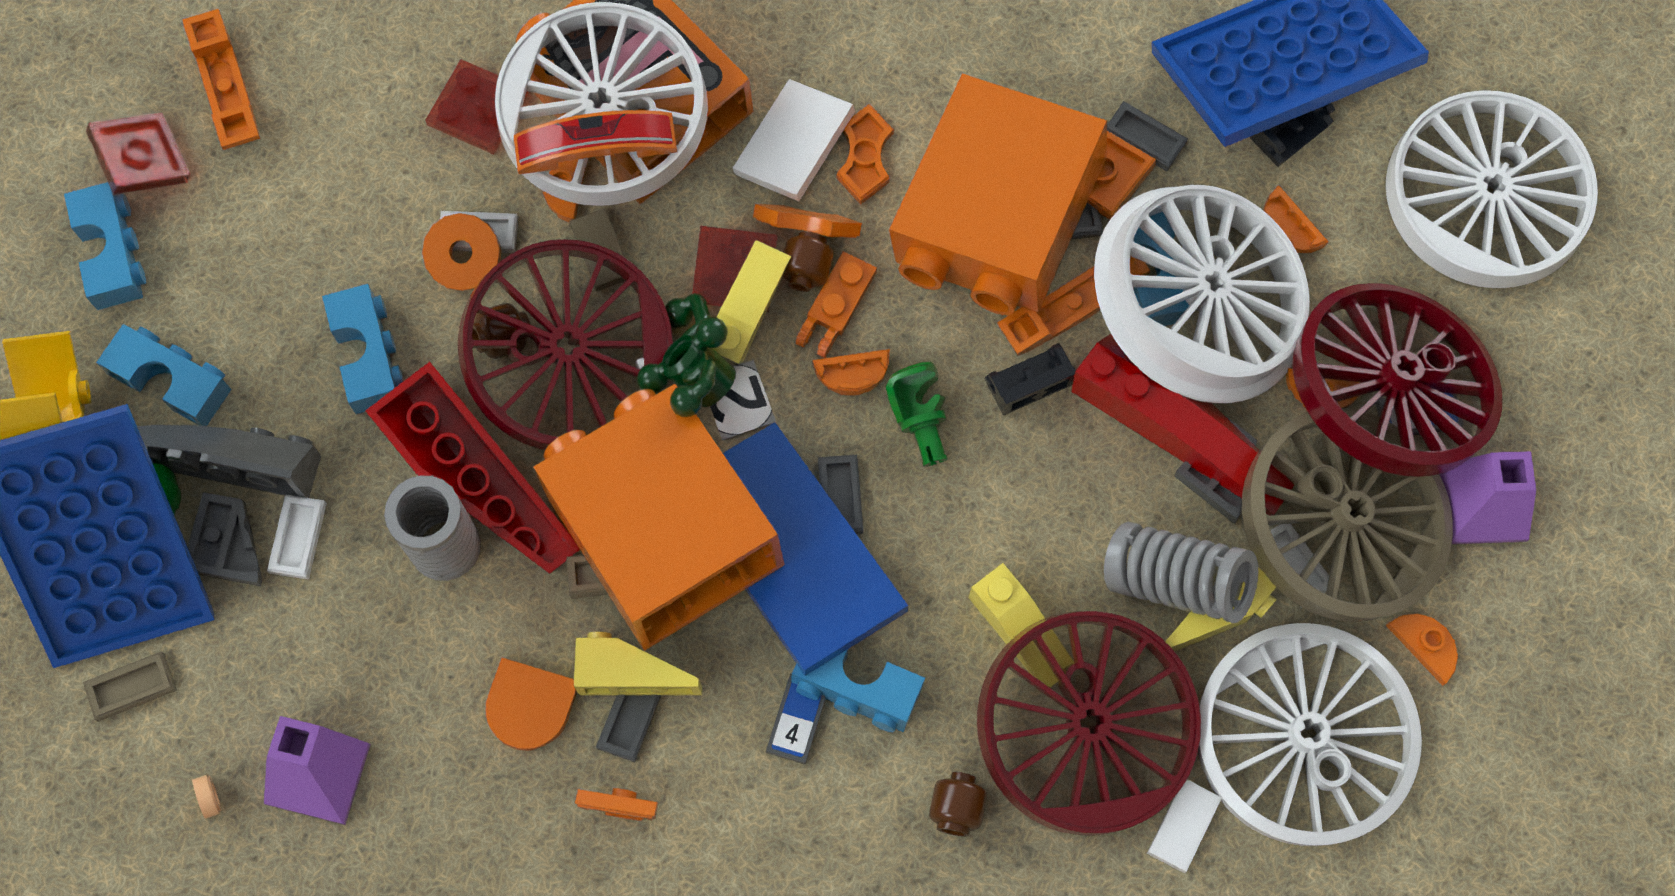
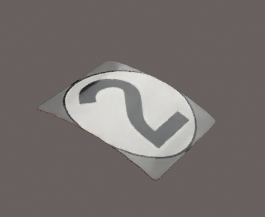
[710,360,776,441]

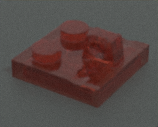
[425,59,528,155]
[86,112,190,195]
[692,226,778,313]

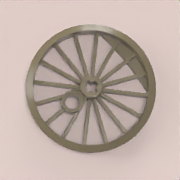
[1242,408,1453,622]

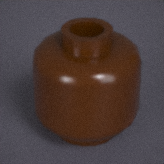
[783,231,834,292]
[472,303,531,359]
[929,772,987,837]

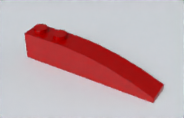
[1071,334,1295,516]
[365,361,580,574]

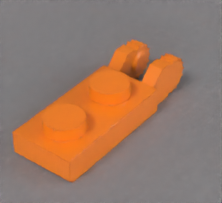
[795,251,877,358]

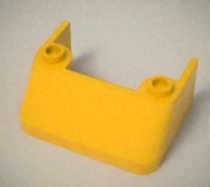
[0,331,91,440]

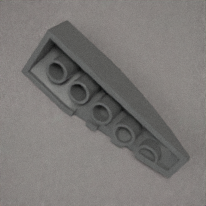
[137,425,321,498]

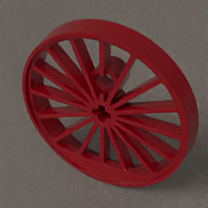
[458,239,673,450]
[1293,283,1503,477]
[977,611,1201,836]

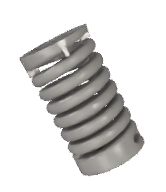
[384,475,481,581]
[1104,522,1258,623]

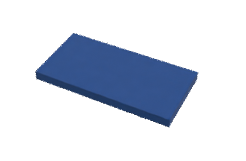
[723,422,908,676]

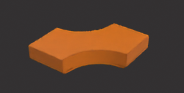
[836,104,894,205]
[753,204,862,238]

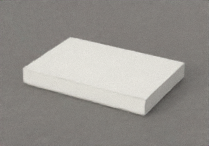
[733,79,855,201]

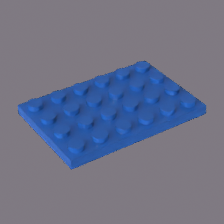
[1152,0,1429,147]
[0,404,214,668]

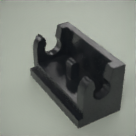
[1250,103,1335,167]
[984,343,1076,416]

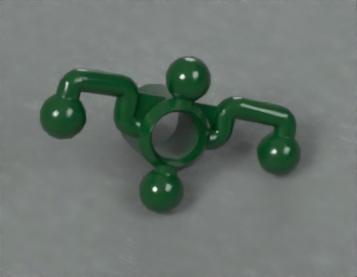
[637,293,736,417]

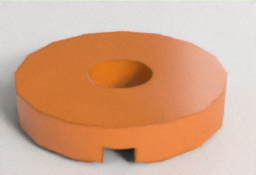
[422,213,502,291]

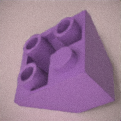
[1439,451,1536,544]
[264,716,371,825]

